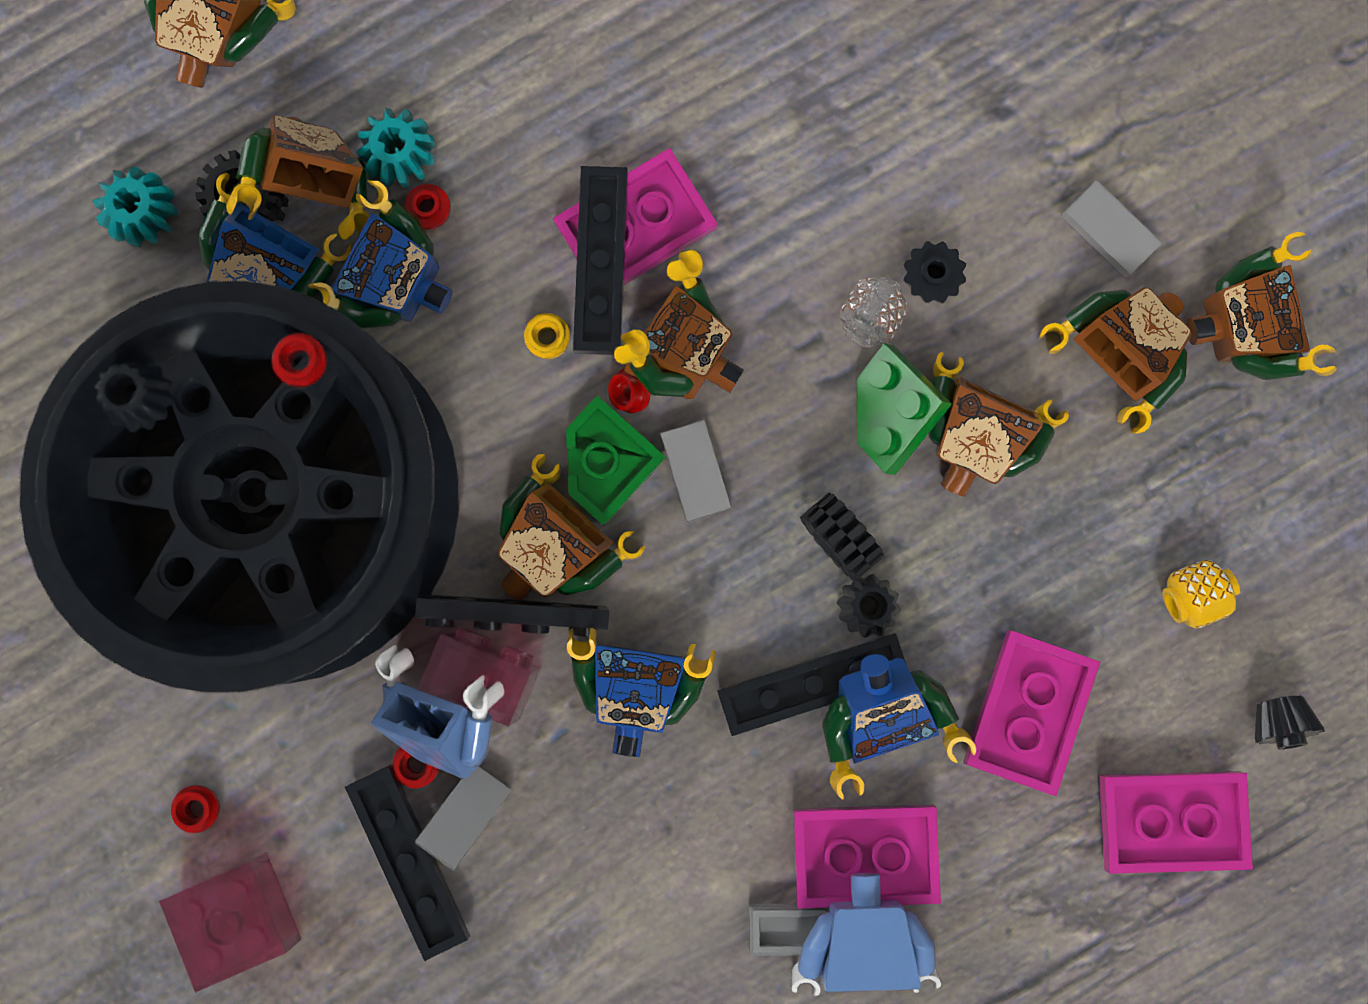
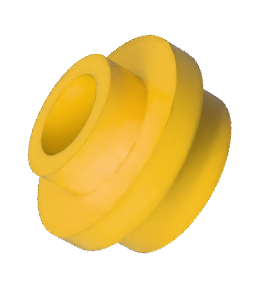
[524,313,570,359]

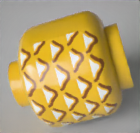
[1162,560,1240,629]

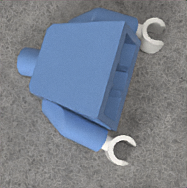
[371,645,504,779]
[792,873,941,996]

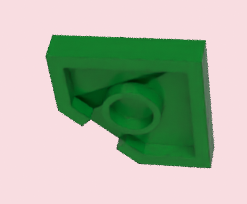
[857,343,952,475]
[566,395,666,526]

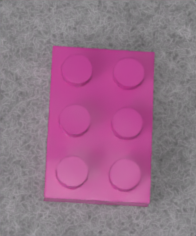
[553,148,718,285]
[963,630,1100,797]
[1099,771,1253,874]
[793,804,941,908]

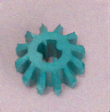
[357,107,436,188]
[92,166,179,248]

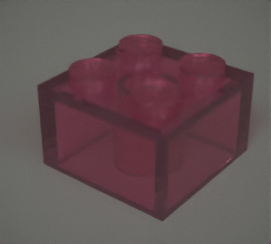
[417,628,542,727]
[159,852,302,993]

